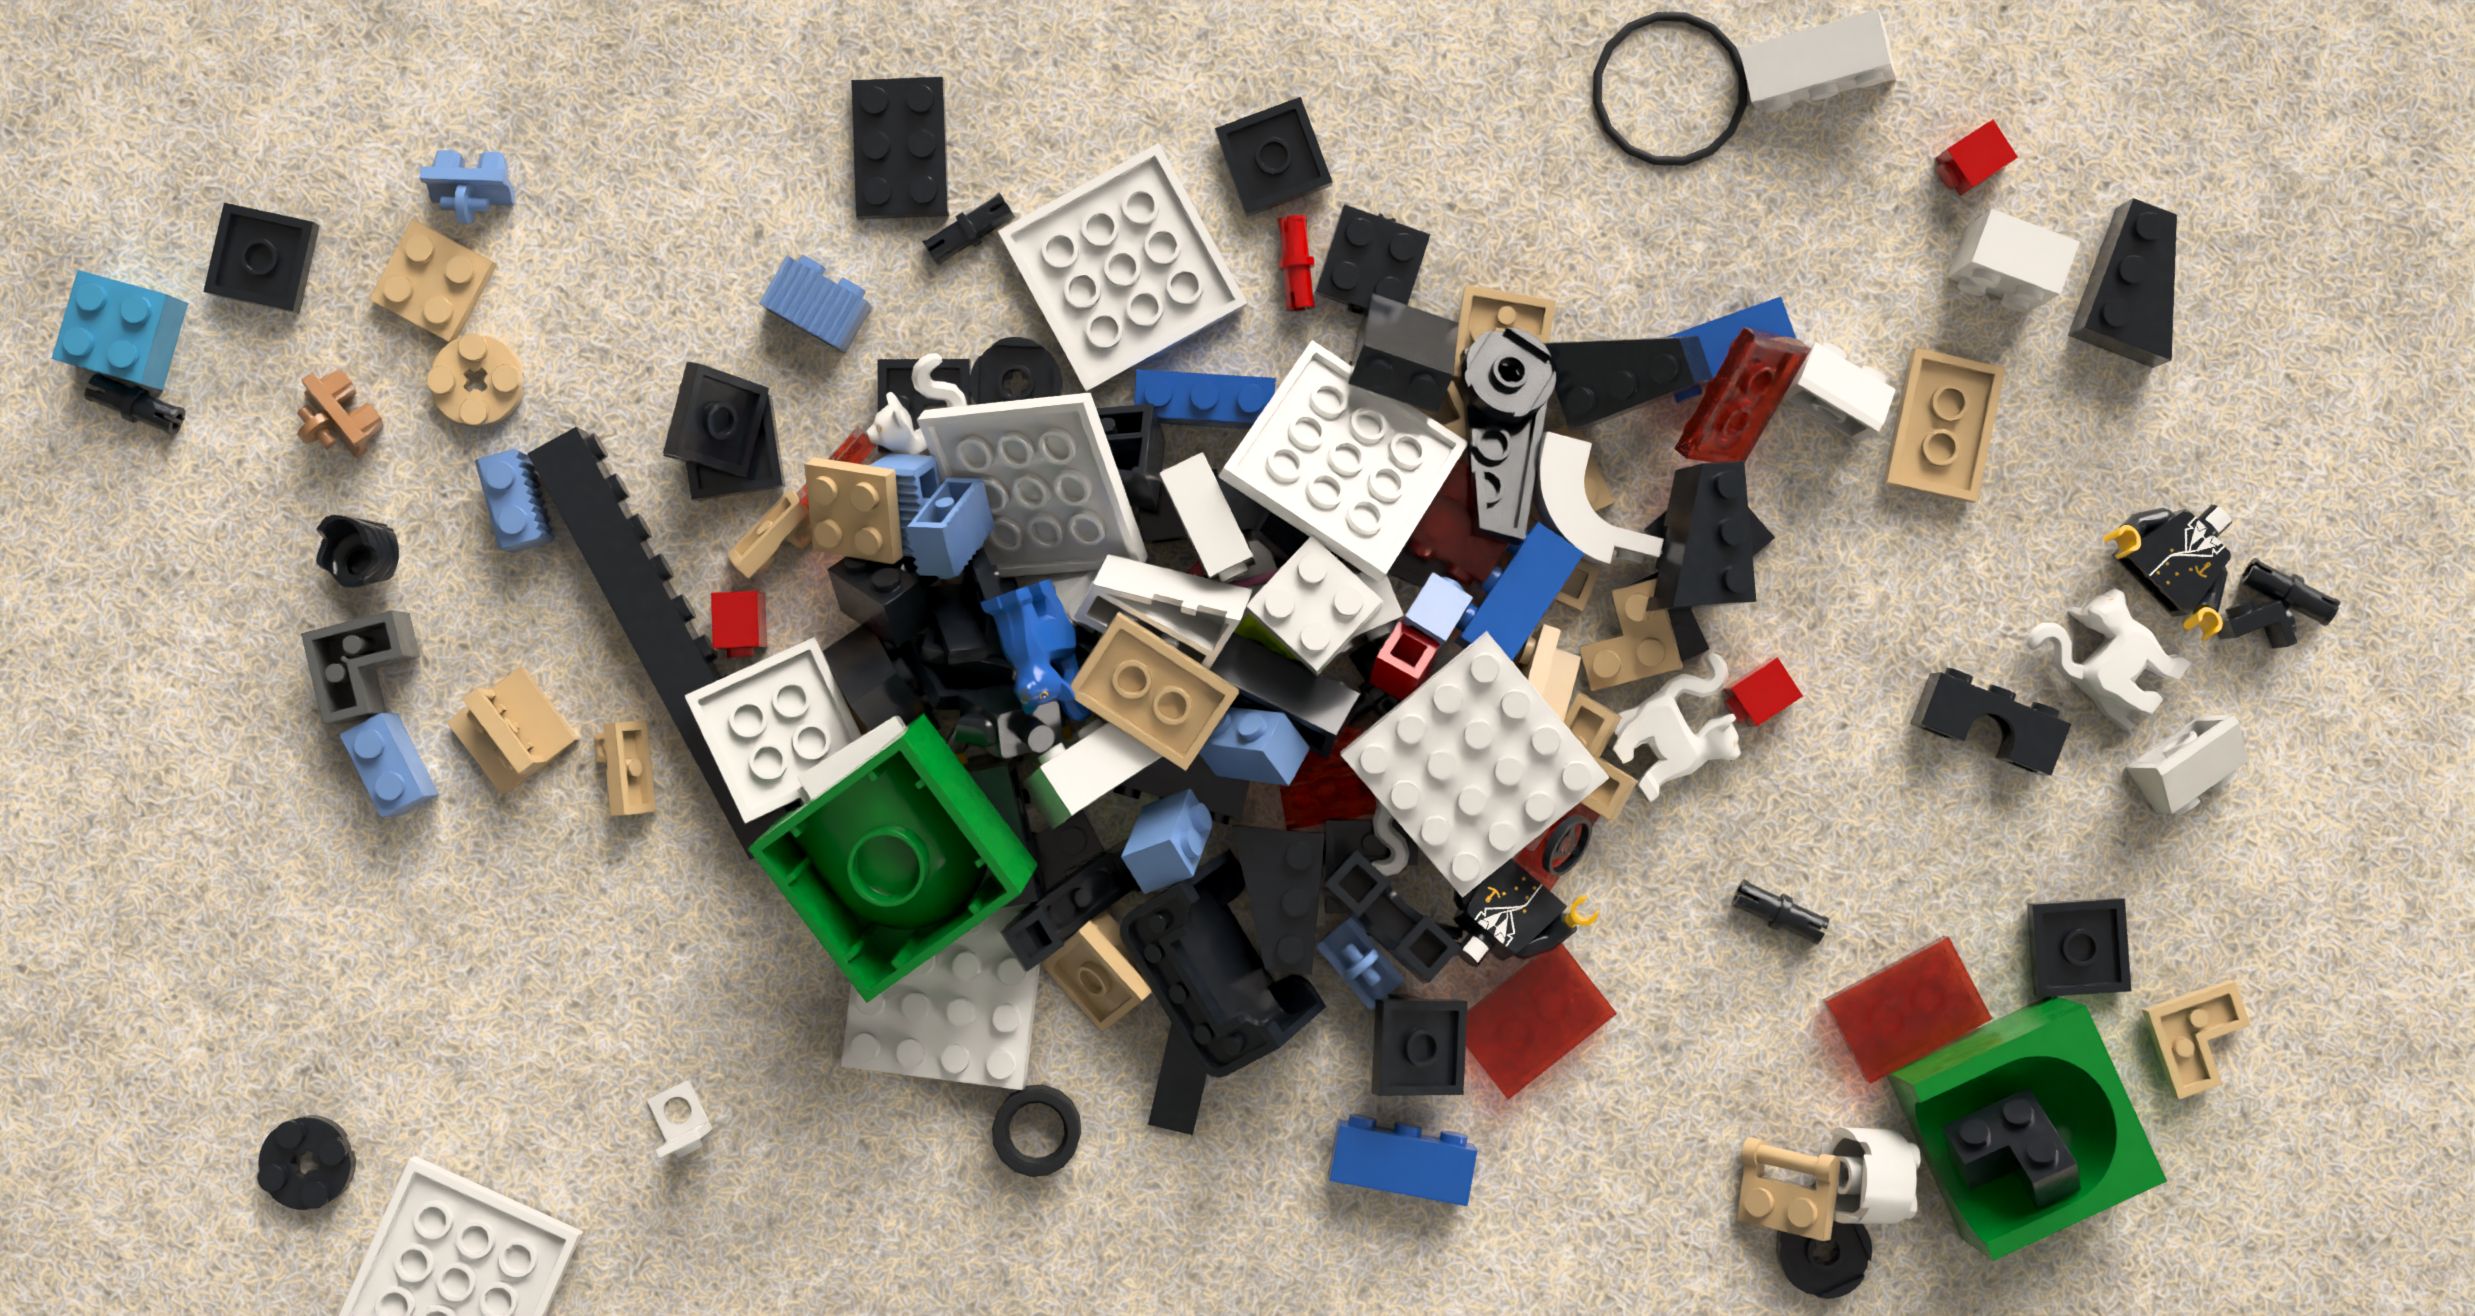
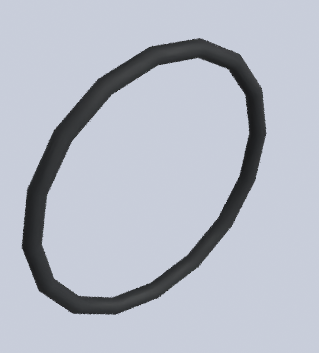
[1593,12,1747,166]

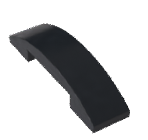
[1000,838,1142,972]
[1148,1023,1207,1135]

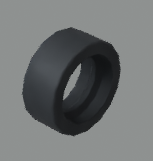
[992,1084,1082,1177]

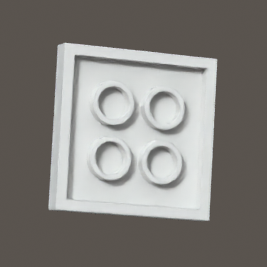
[685,637,862,824]

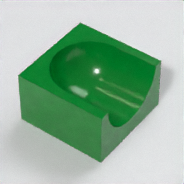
[748,714,1038,1003]
[1885,996,2167,1261]

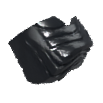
[316,515,399,588]

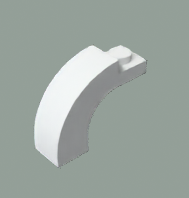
[1532,432,1664,566]

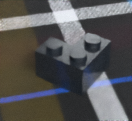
[823,625,941,731]
[1942,1087,2081,1210]

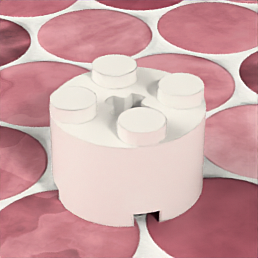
[1816,1127,1921,1224]

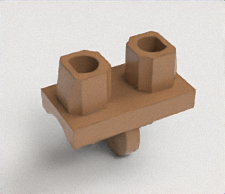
[297,369,383,458]

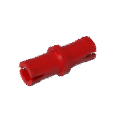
[1278,215,1315,312]

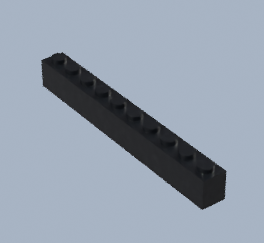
[527,427,801,860]

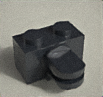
[827,556,940,648]

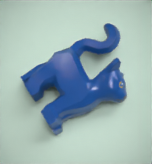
[980,579,1092,722]

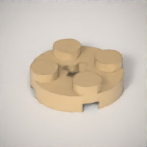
[427,333,524,427]

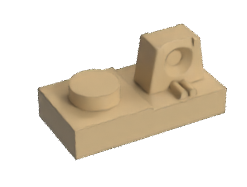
[727,488,812,579]
[593,720,656,817]

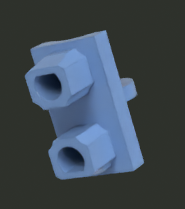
[419,150,515,224]
[1316,916,1405,1010]

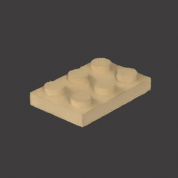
[1883,348,2006,503]
[1070,611,1239,771]

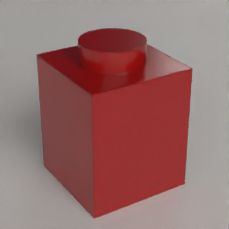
[1935,119,2019,196]
[711,591,767,658]
[1369,622,1440,701]
[1723,657,1803,727]

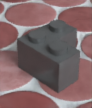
[301,610,420,724]

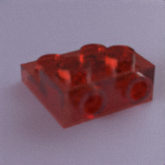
[1407,459,1531,586]
[1279,726,1377,830]

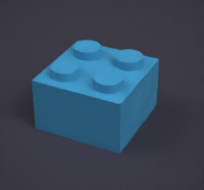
[51,270,188,391]

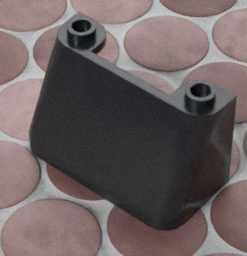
[1120,849,1326,1078]

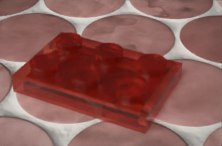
[1674,327,1811,463]
[1823,936,1992,1084]
[1466,943,1617,1100]

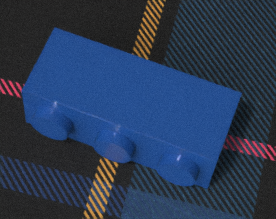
[1663,296,1800,403]
[1134,369,1276,429]
[1454,522,1585,661]
[1328,1114,1478,1206]

